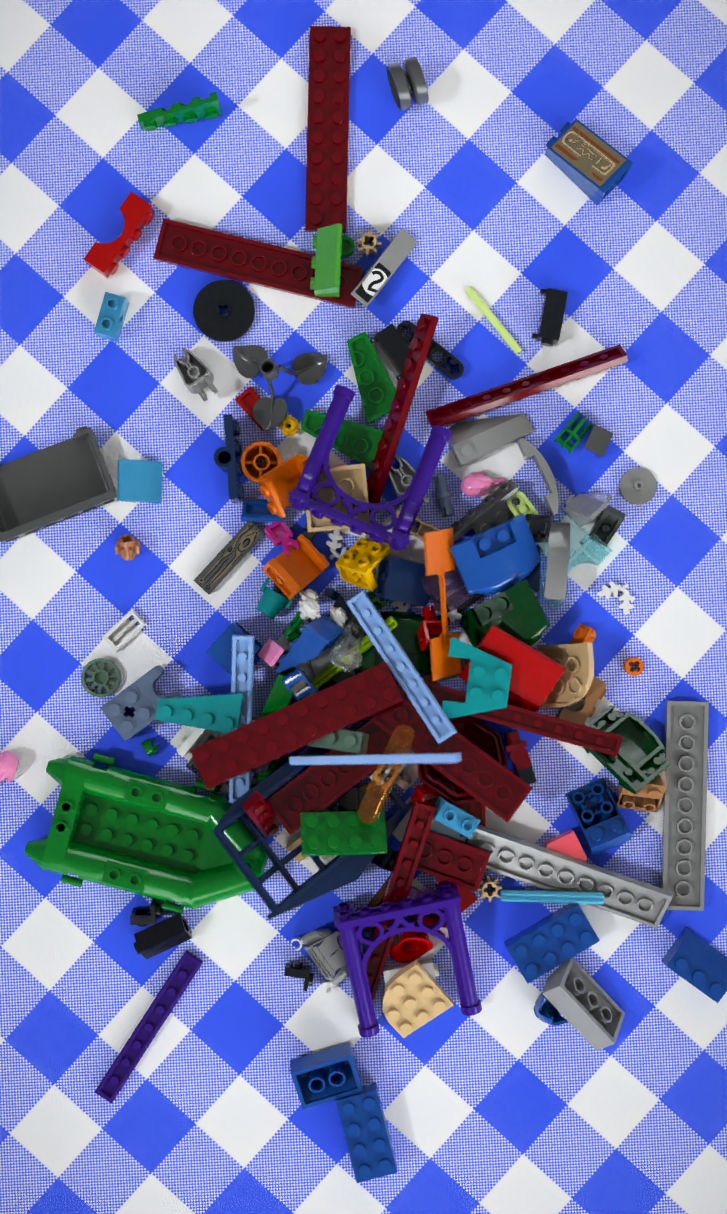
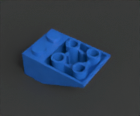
[275,615,344,673]
[565,778,631,856]

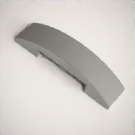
[516,438,559,517]
[544,522,570,600]

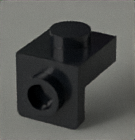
[371,846,398,872]
[130,898,162,927]
[284,961,314,991]

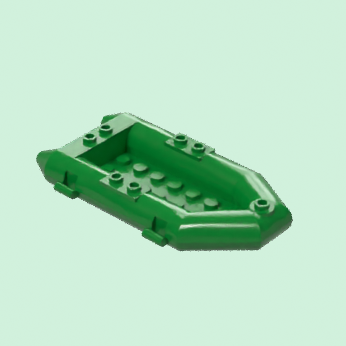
[24,753,268,914]

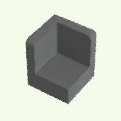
[584,425,614,458]

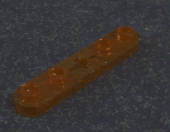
[358,724,415,824]

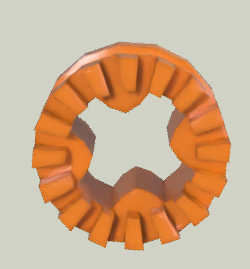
[624,657,644,676]

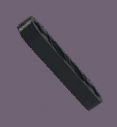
[397,321,464,380]

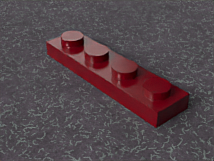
[241,791,281,839]

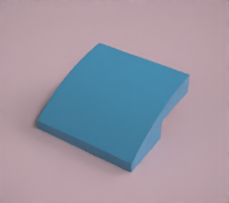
[117,459,162,503]

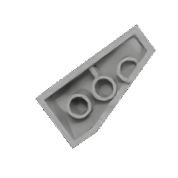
[447,413,534,468]
[562,493,612,527]

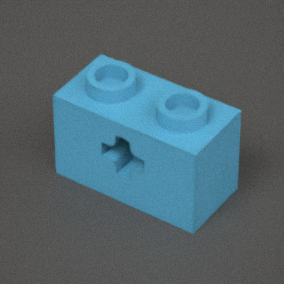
[94,292,129,342]
[433,795,481,839]

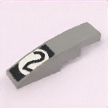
[351,228,418,307]

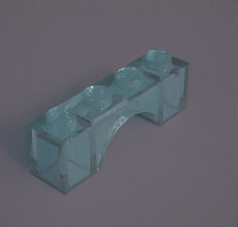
[539,533,613,611]

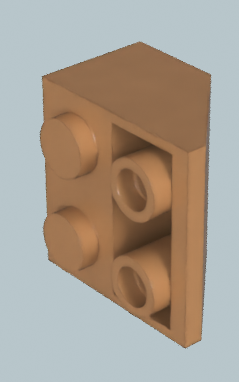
[616,770,667,813]

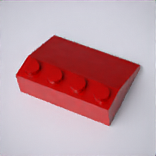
[459,625,566,712]

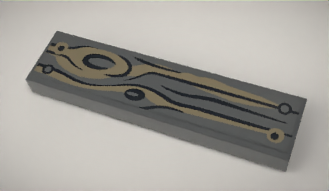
[193,521,265,595]

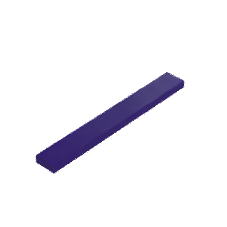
[95,950,204,1104]

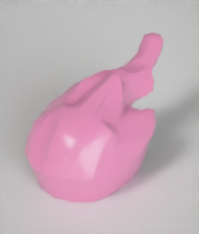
[461,471,506,497]
[0,751,19,783]

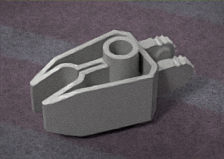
[173,348,219,402]
[389,455,429,504]

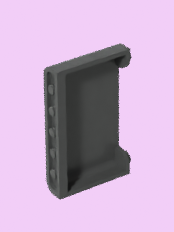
[0,426,117,543]

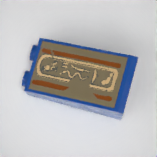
[545,119,633,205]

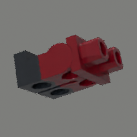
[503,730,537,784]

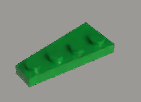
[137,92,222,131]
[347,331,396,424]
[301,409,383,469]

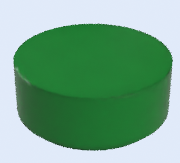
[342,236,355,258]

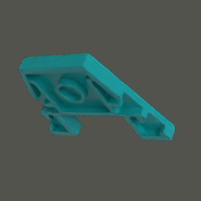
[442,637,512,719]

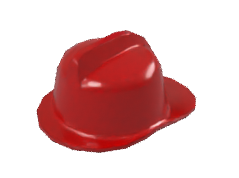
[389,931,434,963]

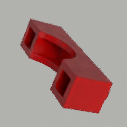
[84,192,154,278]

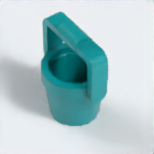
[256,577,294,620]

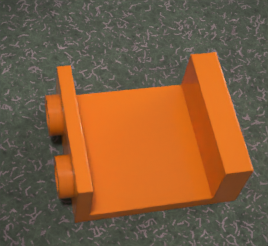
[258,453,308,518]
[262,534,330,600]

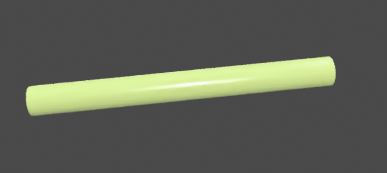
[465,286,523,355]

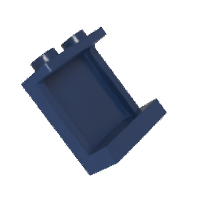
[374,556,435,607]

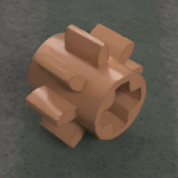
[115,534,141,560]

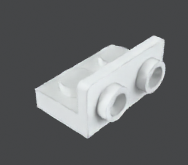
[170,725,206,757]

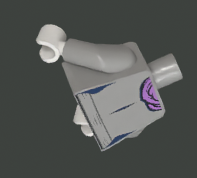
[291,929,348,993]

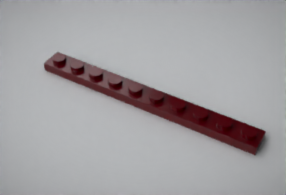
[367,313,439,518]
[425,344,628,427]
[424,681,623,757]
[366,800,436,1000]

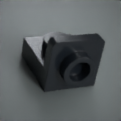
[529,514,552,543]

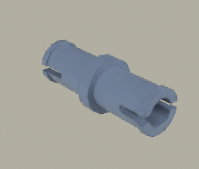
[433,474,455,518]

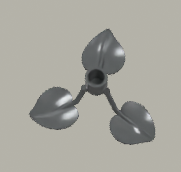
[233,345,329,431]

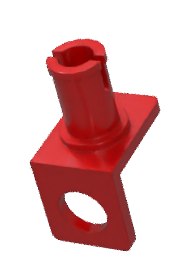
[417,605,449,651]

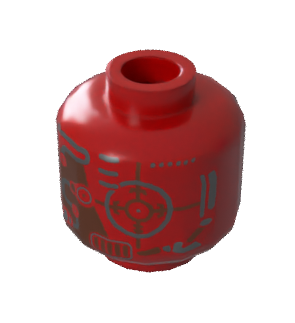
[411,784,444,805]

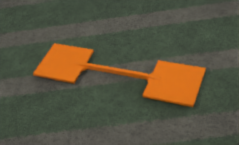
[423,528,461,681]

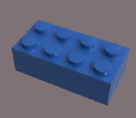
[504,903,600,984]
[336,1082,398,1183]

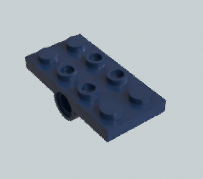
[214,414,244,503]

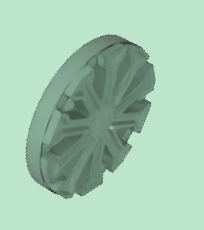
[81,658,121,697]

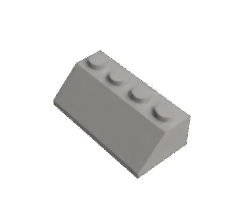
[542,957,625,1051]

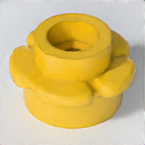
[279,416,299,436]

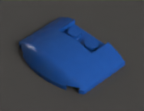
[449,513,541,595]

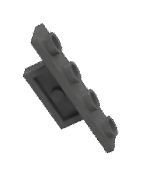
[450,480,520,541]

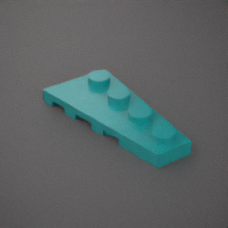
[155,693,245,733]

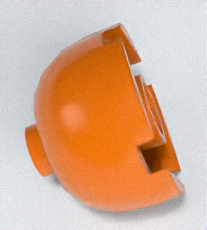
[240,441,282,483]

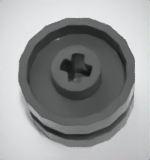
[386,56,429,111]

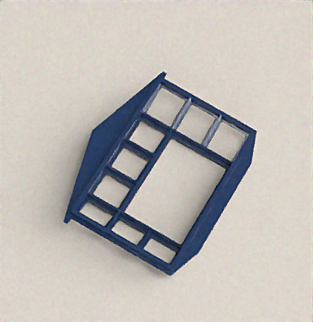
[212,729,413,920]

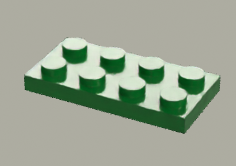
[300,810,388,857]

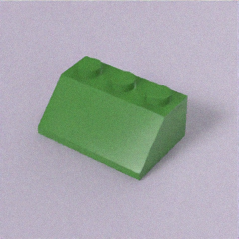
[310,224,343,297]

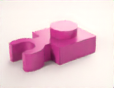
[264,521,299,556]

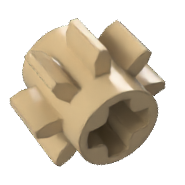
[356,229,382,257]
[478,874,502,902]

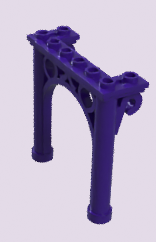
[288,385,452,551]
[333,881,482,1038]

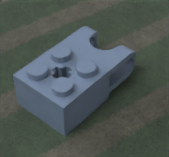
[100,665,184,741]

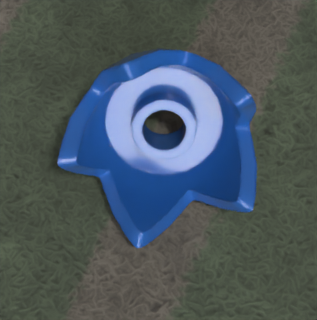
[534,993,568,1025]

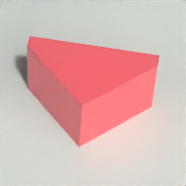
[544,829,587,862]

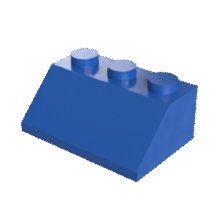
[661,927,727,1003]
[290,1042,363,1109]

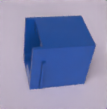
[206,621,263,675]

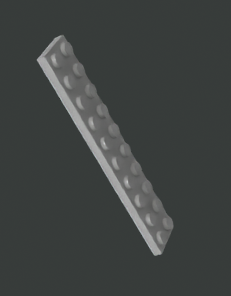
[661,701,709,911]
[466,824,673,929]

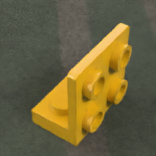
[335,538,391,592]

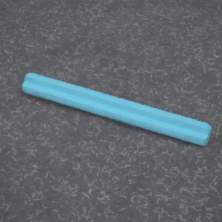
[500,889,604,904]

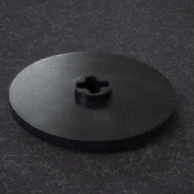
[193,280,255,342]

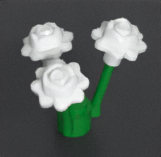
[283,589,348,643]

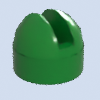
[140,739,158,757]

